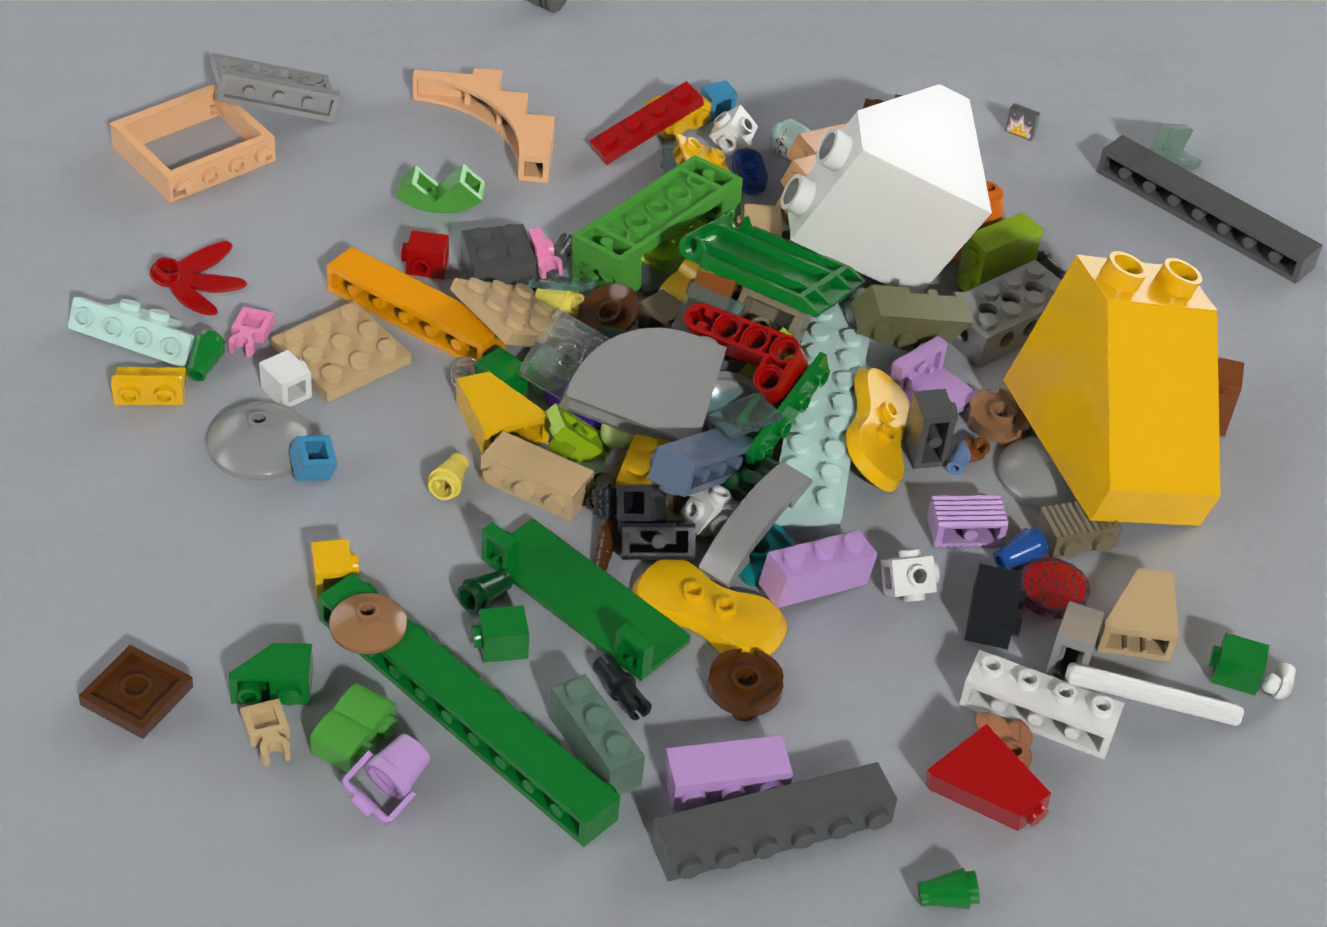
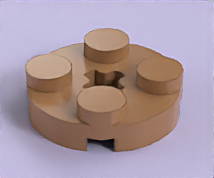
[967,388,1033,448]

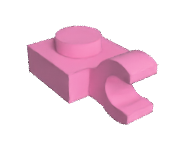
[528,227,563,279]

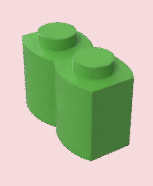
[310,683,398,773]

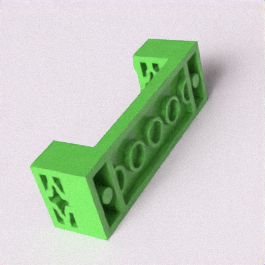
[572,155,742,292]

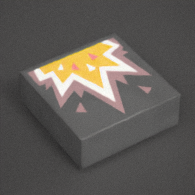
[1005,103,1040,141]

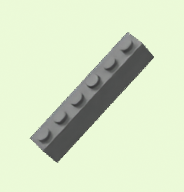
[651,762,897,881]

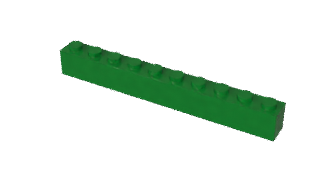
[318,573,620,847]

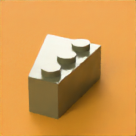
[850,284,973,352]

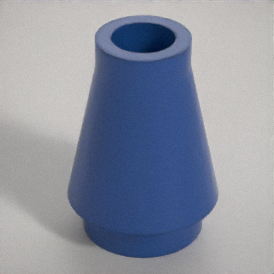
[993,527,1049,570]

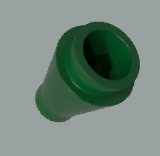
[457,569,513,613]

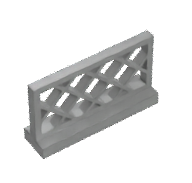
[211,53,341,123]

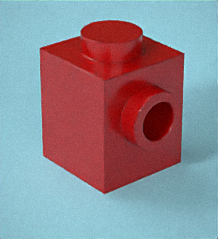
[401,230,449,279]

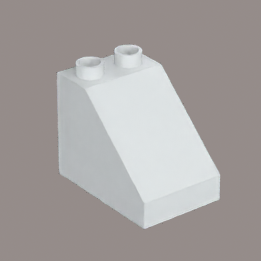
[781,84,992,294]

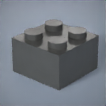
[461,224,538,293]

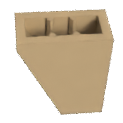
[1097,568,1179,662]

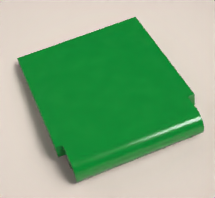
[679,210,866,318]

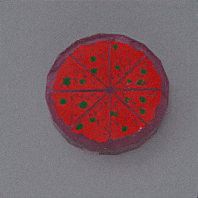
[1020,558,1091,619]

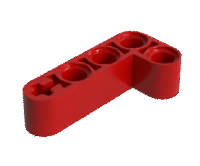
[684,303,808,408]

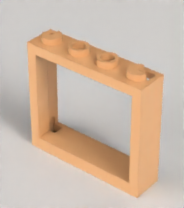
[110,83,276,203]

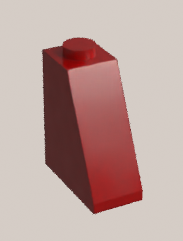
[925,724,1051,831]

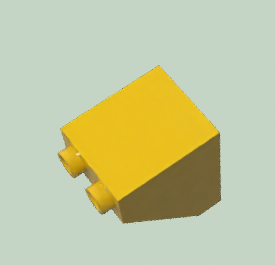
[1003,251,1221,526]

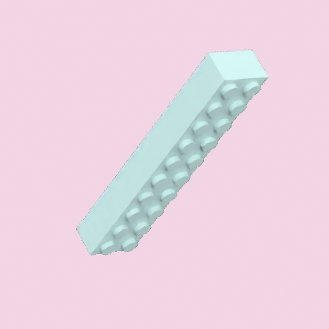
[774,288,869,541]

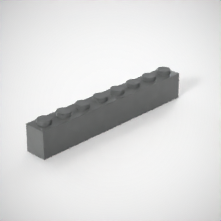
[1097,135,1323,284]

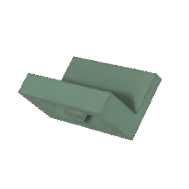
[1149,123,1202,166]

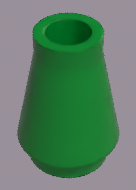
[186,330,225,381]
[917,867,980,909]

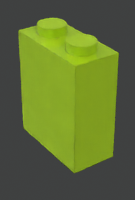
[955,212,1044,292]

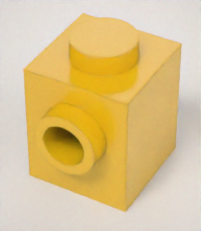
[311,539,360,600]

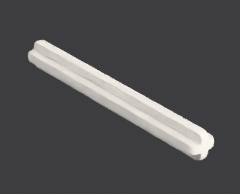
[1065,663,1244,726]

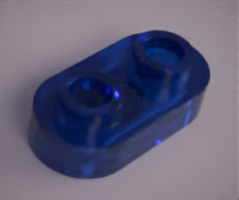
[732,148,768,195]

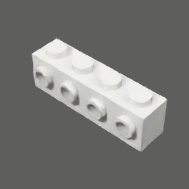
[959,650,1125,760]

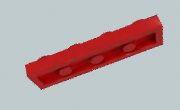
[589,81,704,165]

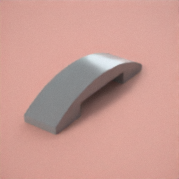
[699,462,812,588]

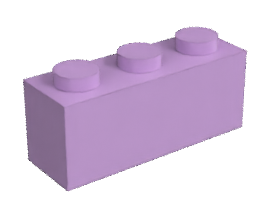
[758,530,878,608]
[663,735,793,811]

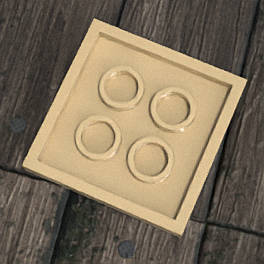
[450,277,581,351]
[271,300,411,403]

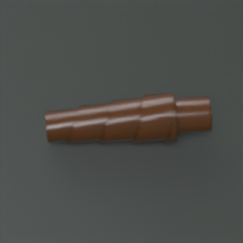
[595,517,619,572]

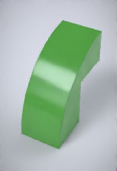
[395,164,486,213]

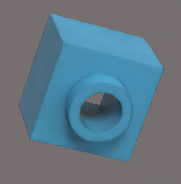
[700,80,737,123]
[289,435,338,481]

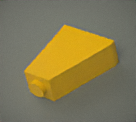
[456,371,549,454]

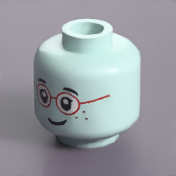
[771,119,811,162]

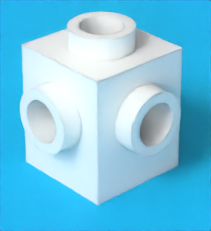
[709,104,758,157]
[681,485,740,537]
[880,548,940,602]

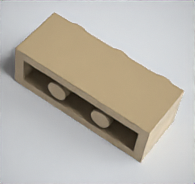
[480,431,594,521]

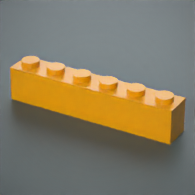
[326,246,506,368]

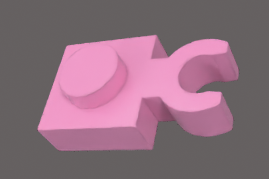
[228,307,275,358]

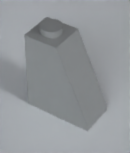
[1045,601,1105,682]

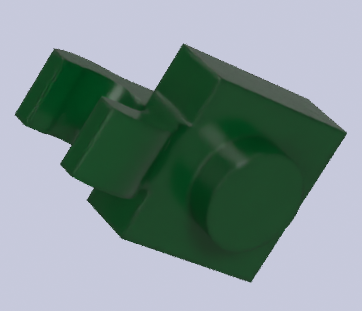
[724,456,780,503]

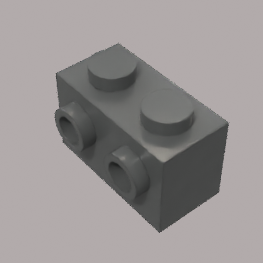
[902,389,958,469]

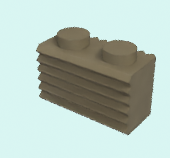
[1035,500,1122,558]

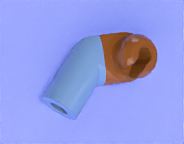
[947,437,990,475]

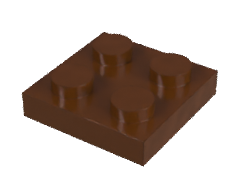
[79,645,193,739]

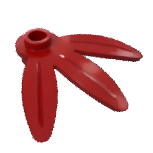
[149,241,247,316]

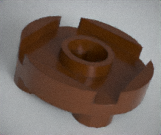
[707,648,784,721]

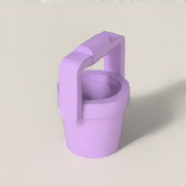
[340,734,431,826]

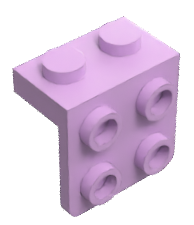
[890,336,977,413]

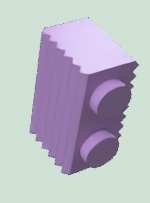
[927,493,1008,548]

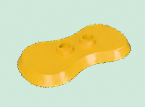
[846,368,910,492]
[631,560,788,656]

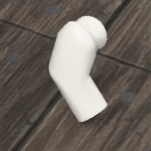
[1262,663,1296,700]

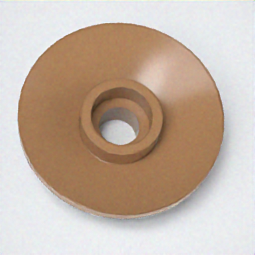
[329,593,407,654]

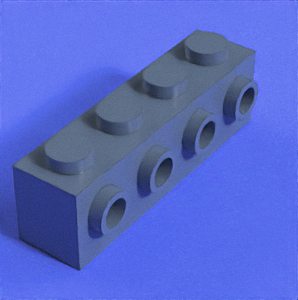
[648,426,754,497]

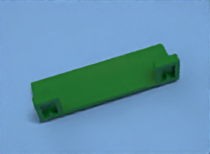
[481,519,691,681]

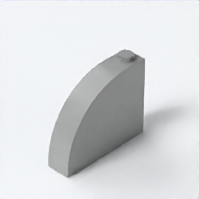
[558,328,727,443]

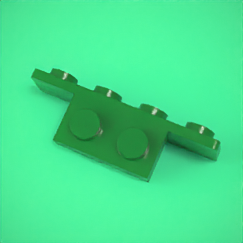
[737,352,830,471]

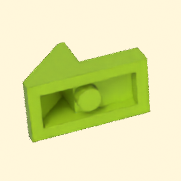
[546,403,608,463]

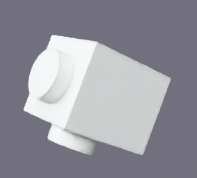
[259,350,312,408]

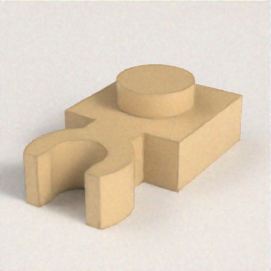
[240,698,291,767]

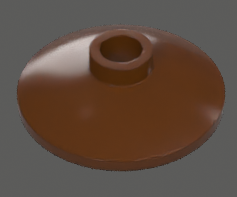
[578,283,640,337]

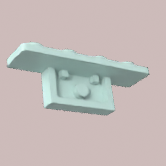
[68,296,194,367]

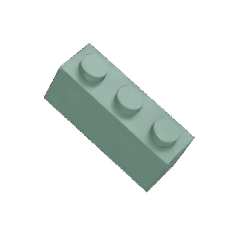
[549,674,645,795]

